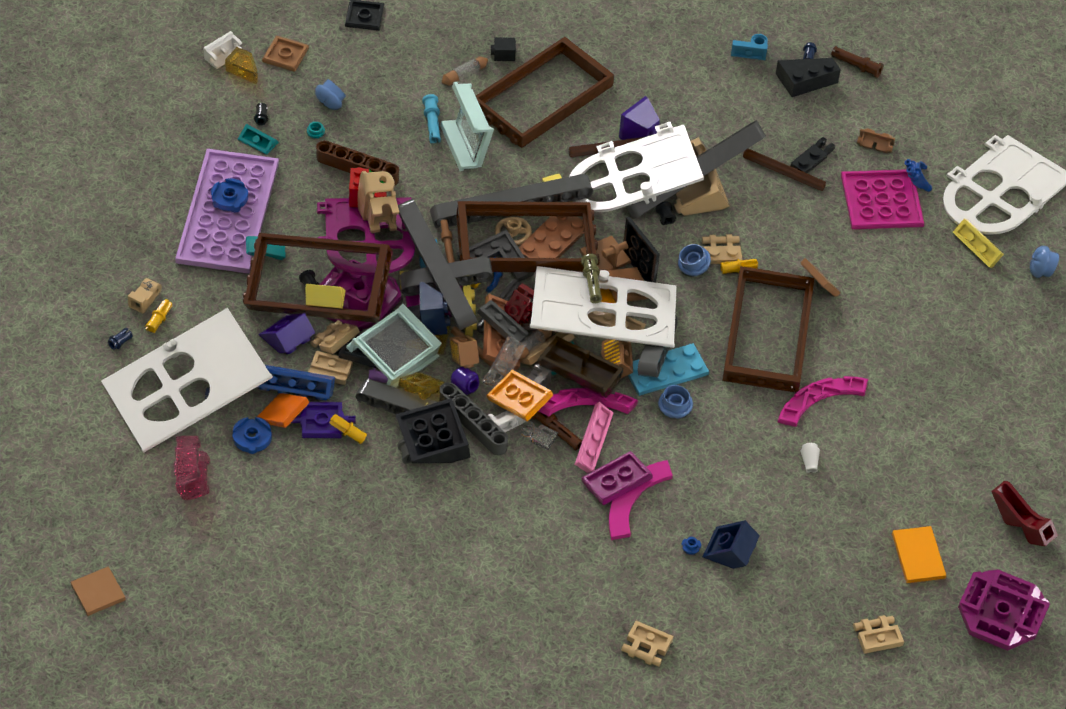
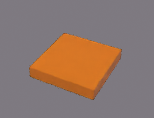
[257,393,309,428]

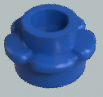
[682,537,701,555]

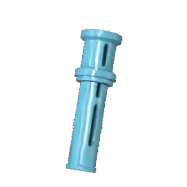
[422,94,441,143]

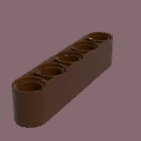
[316,140,399,185]

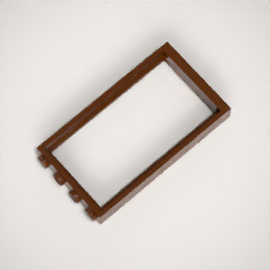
[476,37,614,148]
[456,201,600,273]
[243,233,393,323]
[722,266,815,393]

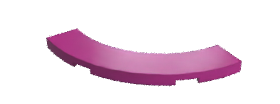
[777,376,868,427]
[538,388,638,416]
[609,460,673,540]

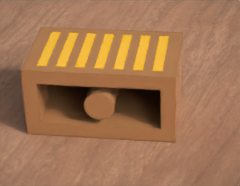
[449,335,479,368]
[601,339,633,379]

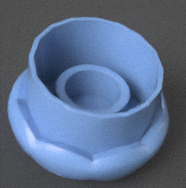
[315,79,346,110]
[678,244,711,276]
[1030,246,1059,278]
[658,385,693,419]

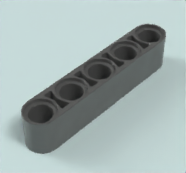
[400,257,493,296]
[638,315,678,377]
[355,379,437,414]
[439,382,508,455]

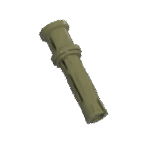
[581,254,602,303]

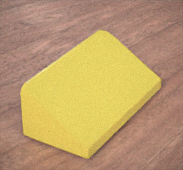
[305,284,346,309]

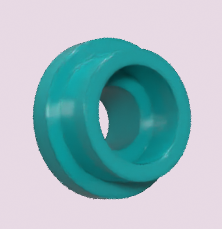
[307,122,325,138]

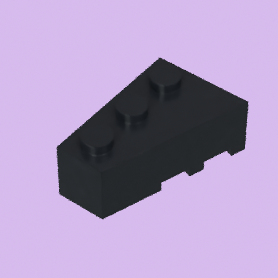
[776,58,841,97]

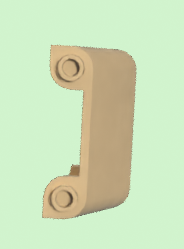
[674,137,730,216]

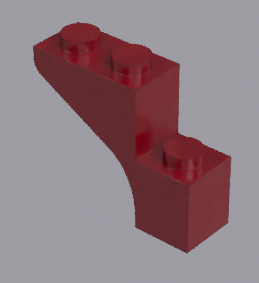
[991,481,1058,546]

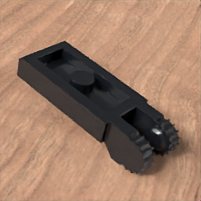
[790,137,835,173]

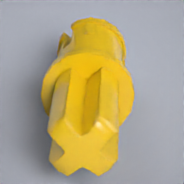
[720,259,758,274]
[145,299,172,333]
[329,414,367,444]

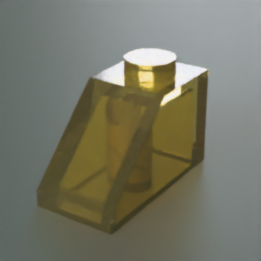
[225,47,258,84]

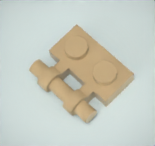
[702,234,742,264]
[310,320,360,354]
[853,615,904,654]
[621,621,673,667]

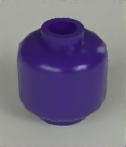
[451,367,479,395]

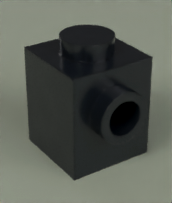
[490,37,516,61]

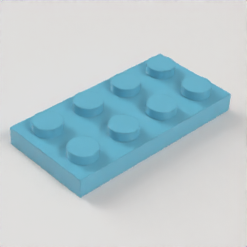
[628,343,709,396]

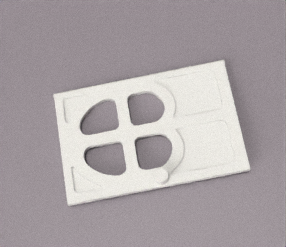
[530,266,676,348]
[101,308,273,453]

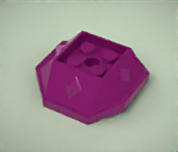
[319,259,401,331]
[958,569,1050,651]

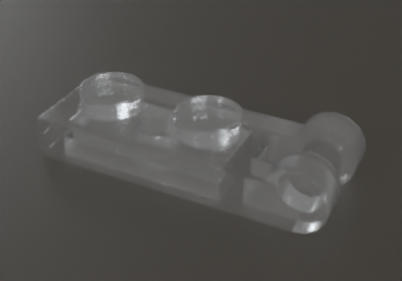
[482,336,526,388]

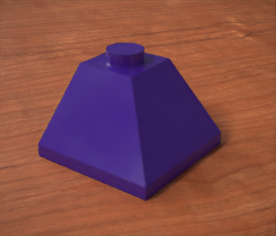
[619,96,660,140]

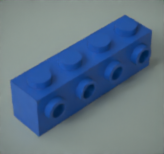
[258,365,335,400]

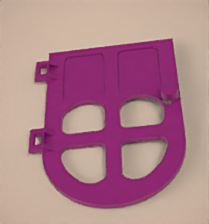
[317,197,415,276]

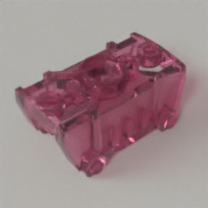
[174,436,210,500]

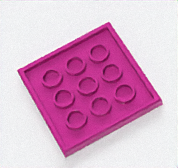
[841,170,924,229]

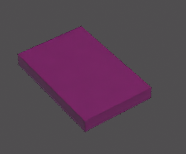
[581,451,653,505]

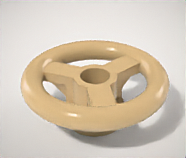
[495,217,532,246]

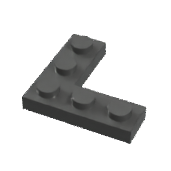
[458,230,534,281]

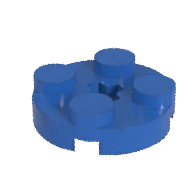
[211,178,248,213]
[232,417,272,454]

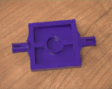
[291,402,356,438]

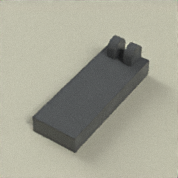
[477,300,529,348]

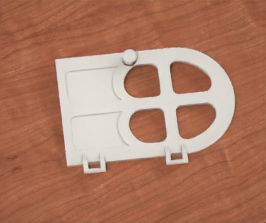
[569,122,704,212]
[943,135,1066,235]

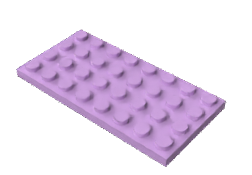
[175,149,279,274]

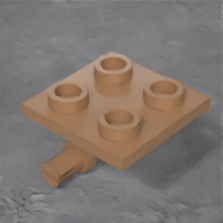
[580,235,631,271]

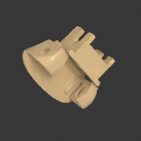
[358,171,399,233]

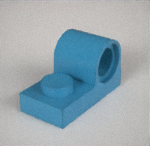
[731,34,768,60]

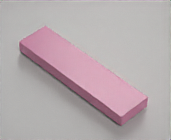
[575,402,614,474]

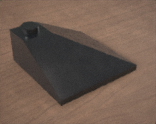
[623,216,660,283]
[396,398,470,463]

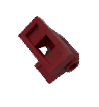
[504,283,534,324]

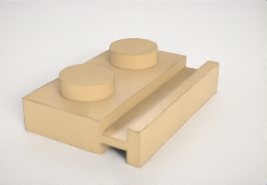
[308,351,353,385]

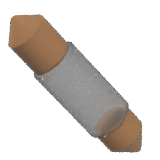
[442,56,488,86]
[514,329,552,360]

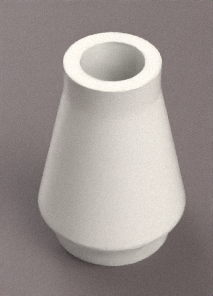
[800,443,820,473]

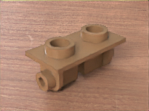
[857,128,895,153]

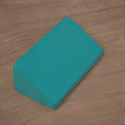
[238,124,279,155]

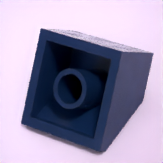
[419,282,451,335]
[702,520,760,569]

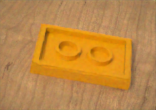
[486,370,553,422]
[892,526,946,583]

